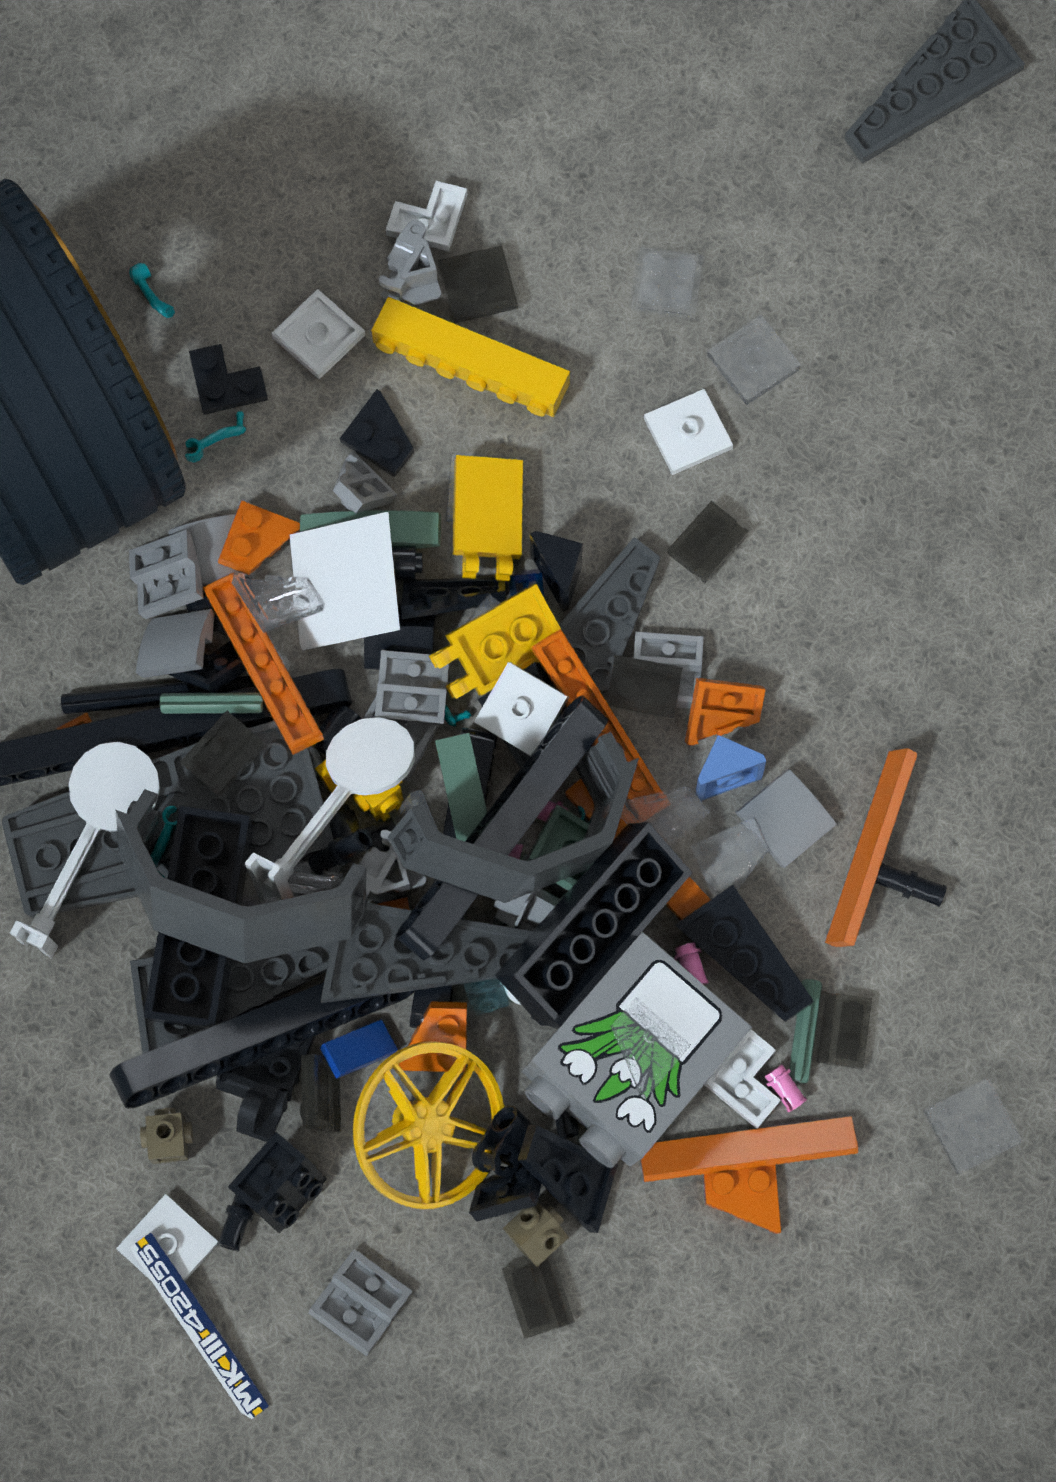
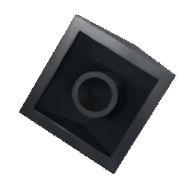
[530,531,583,612]
[364,605,436,670]

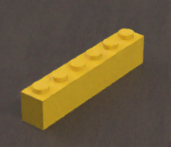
[371,297,570,417]

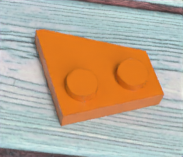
[218,501,300,575]
[685,678,766,746]
[398,1001,467,1072]
[703,1165,781,1234]

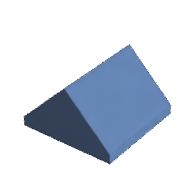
[695,735,766,802]

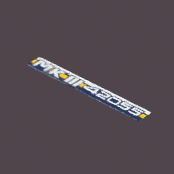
[130,1233,269,1419]

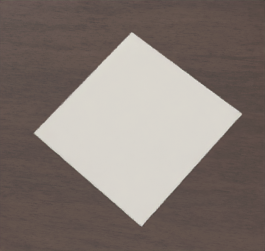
[290,512,400,650]

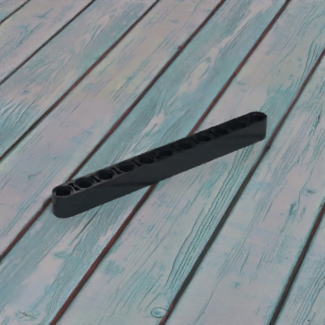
[0,669,352,786]

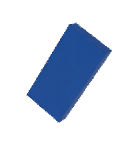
[320,1019,398,1079]

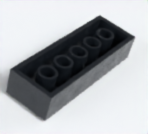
[144,806,255,1029]
[495,822,693,1027]

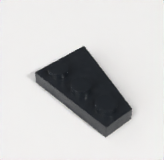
[401,577,506,619]

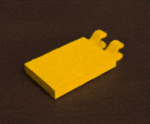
[453,455,523,581]
[428,584,561,699]

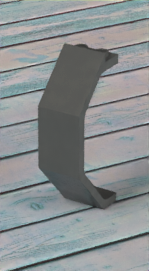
[388,732,639,903]
[115,789,366,963]

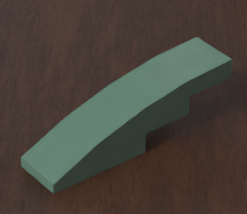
[300,510,441,549]
[435,733,487,841]

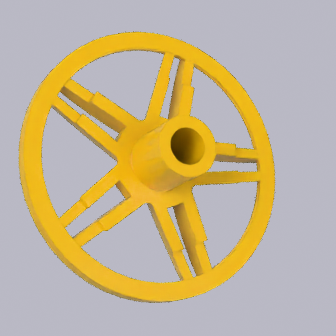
[353,1042,504,1209]

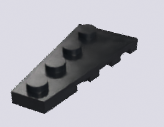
[675,885,814,1022]

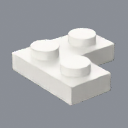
[386,181,468,252]
[704,1029,781,1129]

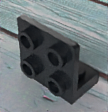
[228,1132,327,1233]

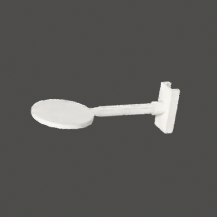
[245,717,415,903]
[10,742,160,958]

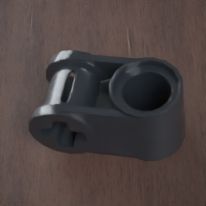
[472,1105,533,1177]

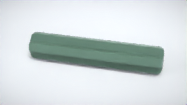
[160,692,263,714]
[789,979,822,1084]

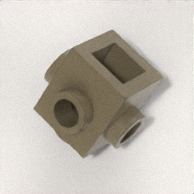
[140,1108,193,1164]
[502,1202,569,1267]

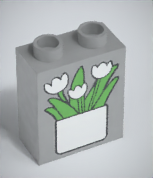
[521,932,752,1168]

